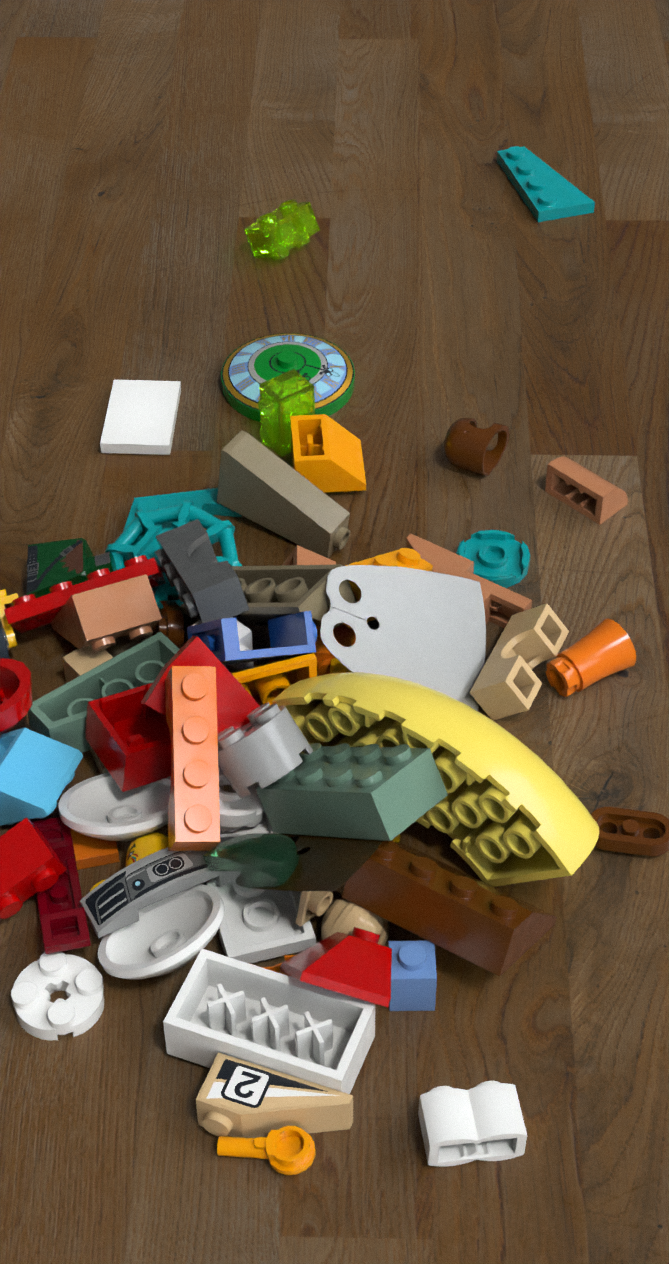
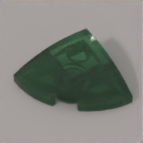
[203,833,299,887]

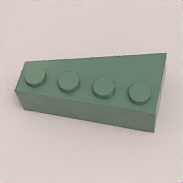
[28,632,180,753]

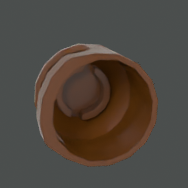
[444,418,510,476]

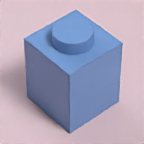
[388,940,437,1011]

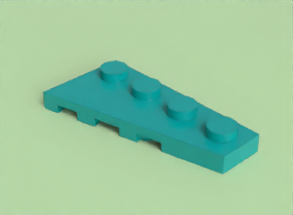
[497,146,595,222]

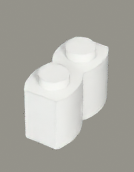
[418,1081,527,1167]

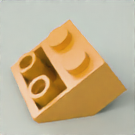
[290,414,366,493]

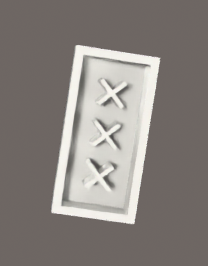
[163,949,376,1094]

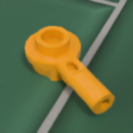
[217,1126,316,1175]

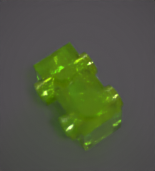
[244,199,320,260]

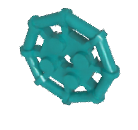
[105,500,243,607]

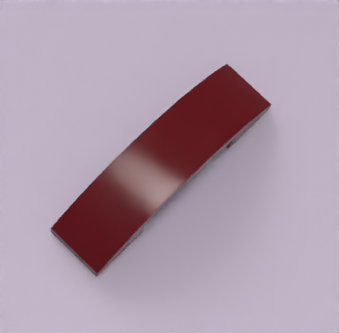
[32,817,91,954]

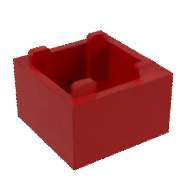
[85,683,171,792]

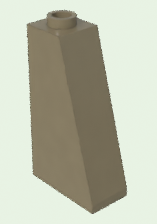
[217,430,351,558]

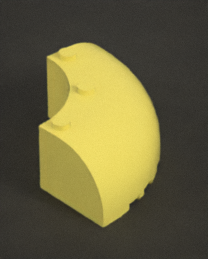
[272,672,599,887]

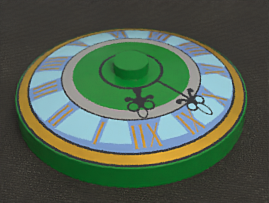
[221,333,355,425]

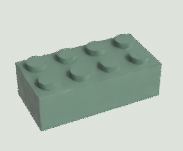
[255,743,448,841]

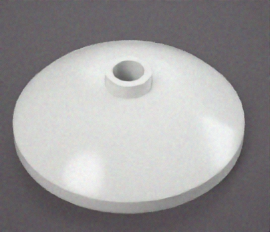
[58,773,171,841]
[98,884,225,980]

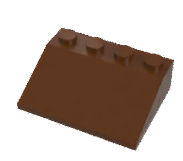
[342,840,557,976]

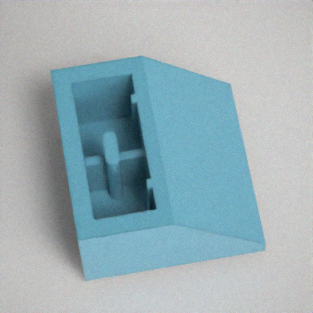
[0,728,83,826]

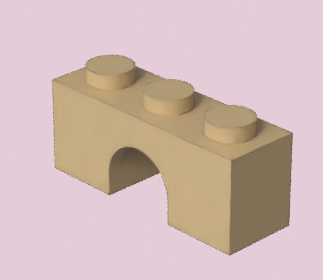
[469,603,569,721]

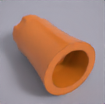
[545,619,636,697]

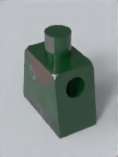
[26,538,117,598]

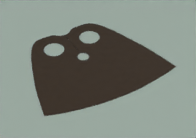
[235,833,383,891]

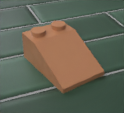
[51,574,162,651]

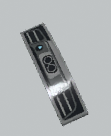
[80,834,259,938]

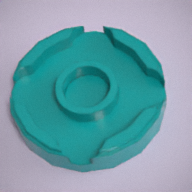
[456,530,531,588]

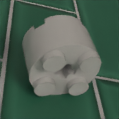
[218,702,313,798]

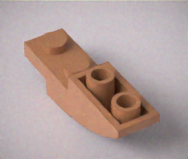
[406,533,532,629]

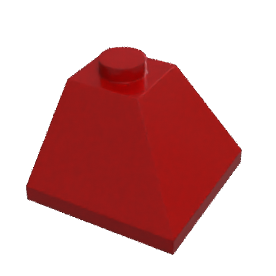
[279,927,392,1008]

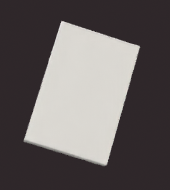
[100,380,181,455]

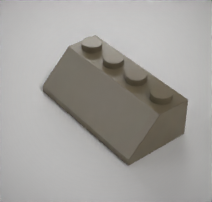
[180,564,357,628]

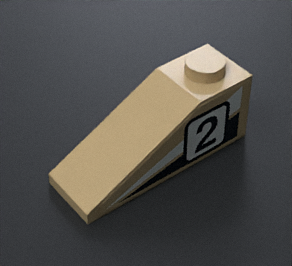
[196,1052,353,1138]

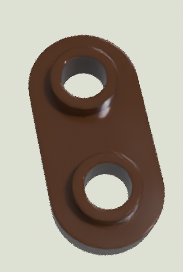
[152,600,184,649]
[591,807,669,856]

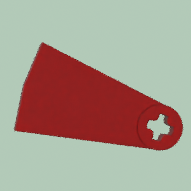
[141,636,260,734]

